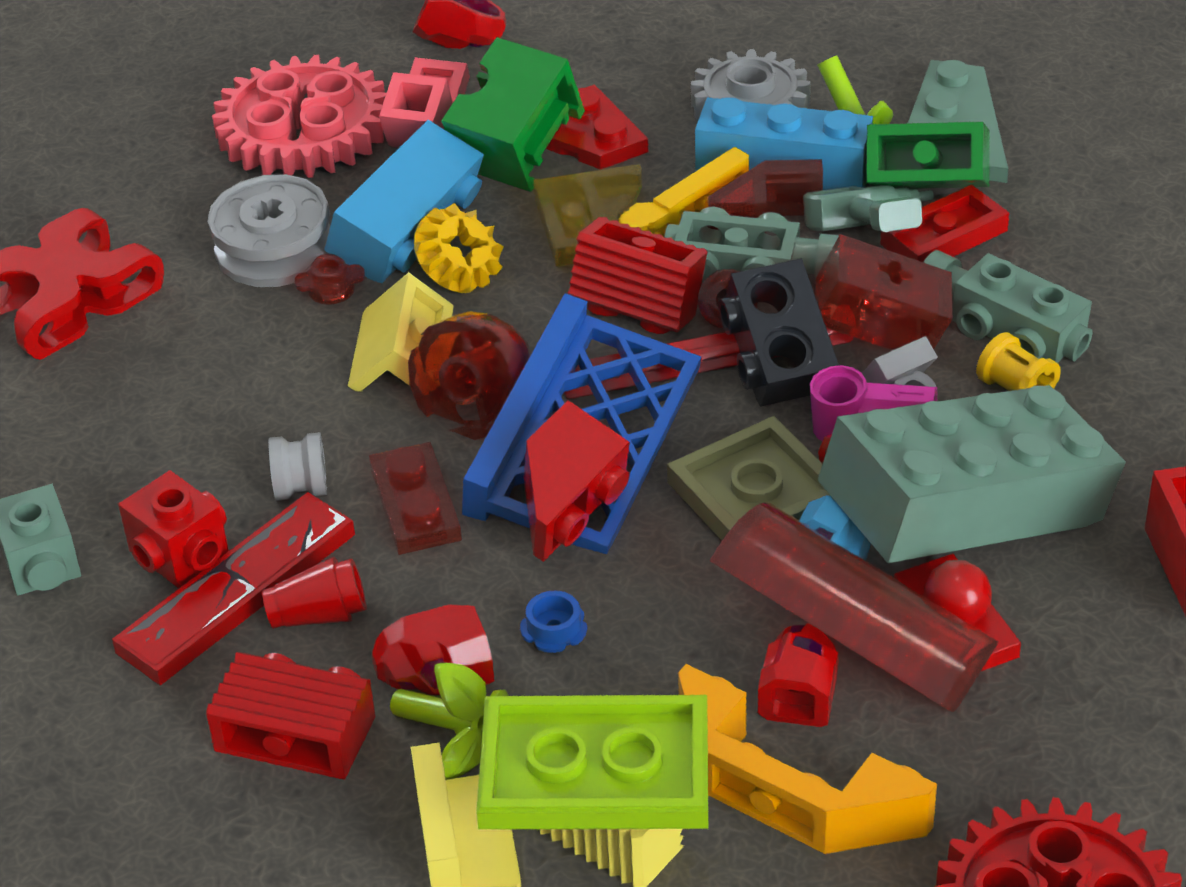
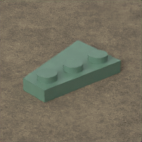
[908,60,1008,183]

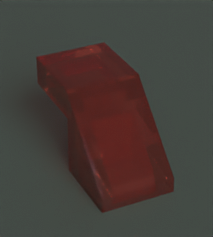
[708,159,823,233]

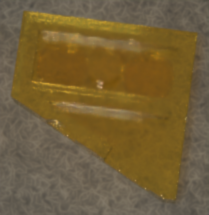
[533,164,642,267]

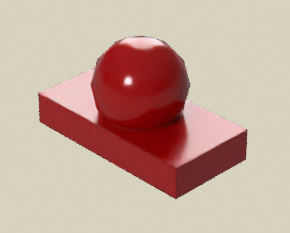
[893,553,1021,679]

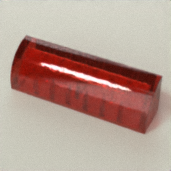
[710,502,999,712]

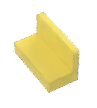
[348,272,454,393]
[411,742,521,887]

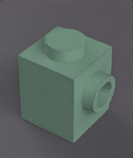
[0,483,81,596]

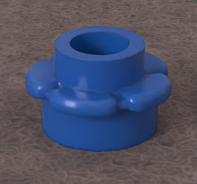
[520,591,587,653]

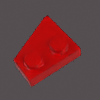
[546,84,648,170]

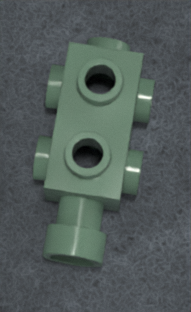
[664,207,845,289]
[915,250,1093,363]

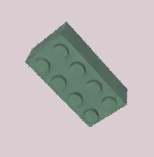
[818,385,1126,563]

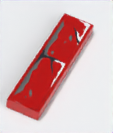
[112,492,355,686]

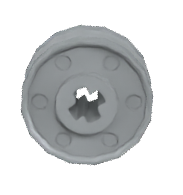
[207,174,332,287]

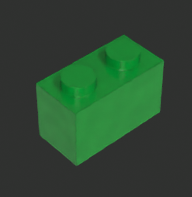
[867,122,990,189]

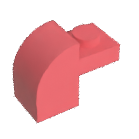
[379,58,470,148]

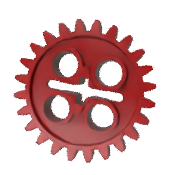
[934,797,1182,887]

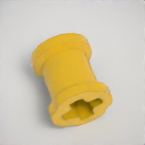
[976,332,1061,391]

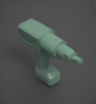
[803,185,934,232]

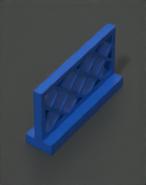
[462,293,701,554]

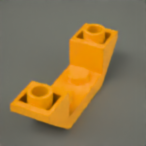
[678,664,937,854]

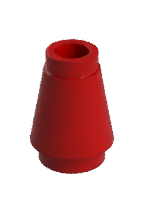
[262,557,367,629]

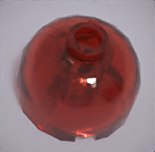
[408,311,532,440]

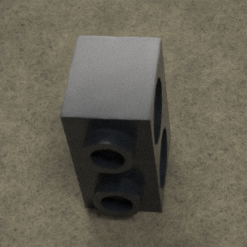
[719,258,839,407]

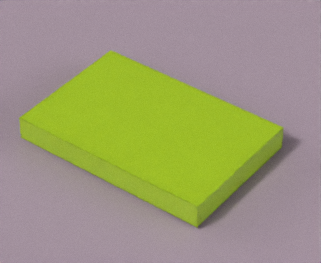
[476,695,708,829]

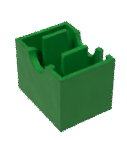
[441,37,585,192]

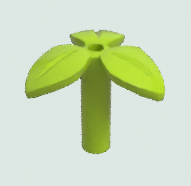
[817,55,893,124]
[390,663,509,780]

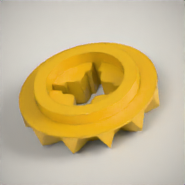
[414,203,504,293]

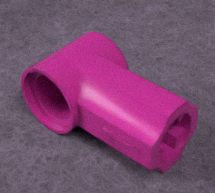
[810,365,938,441]

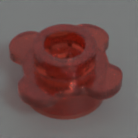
[295,254,365,305]

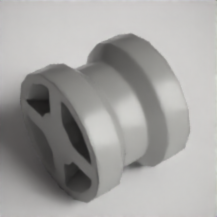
[268,432,327,501]

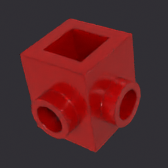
[118,470,229,588]

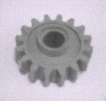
[691,49,810,120]

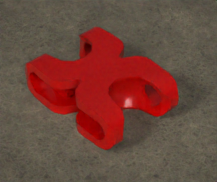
[0,208,164,360]

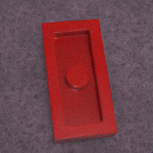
[880,184,1009,274]

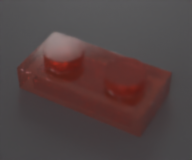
[369,442,462,555]

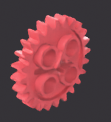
[212,55,386,178]

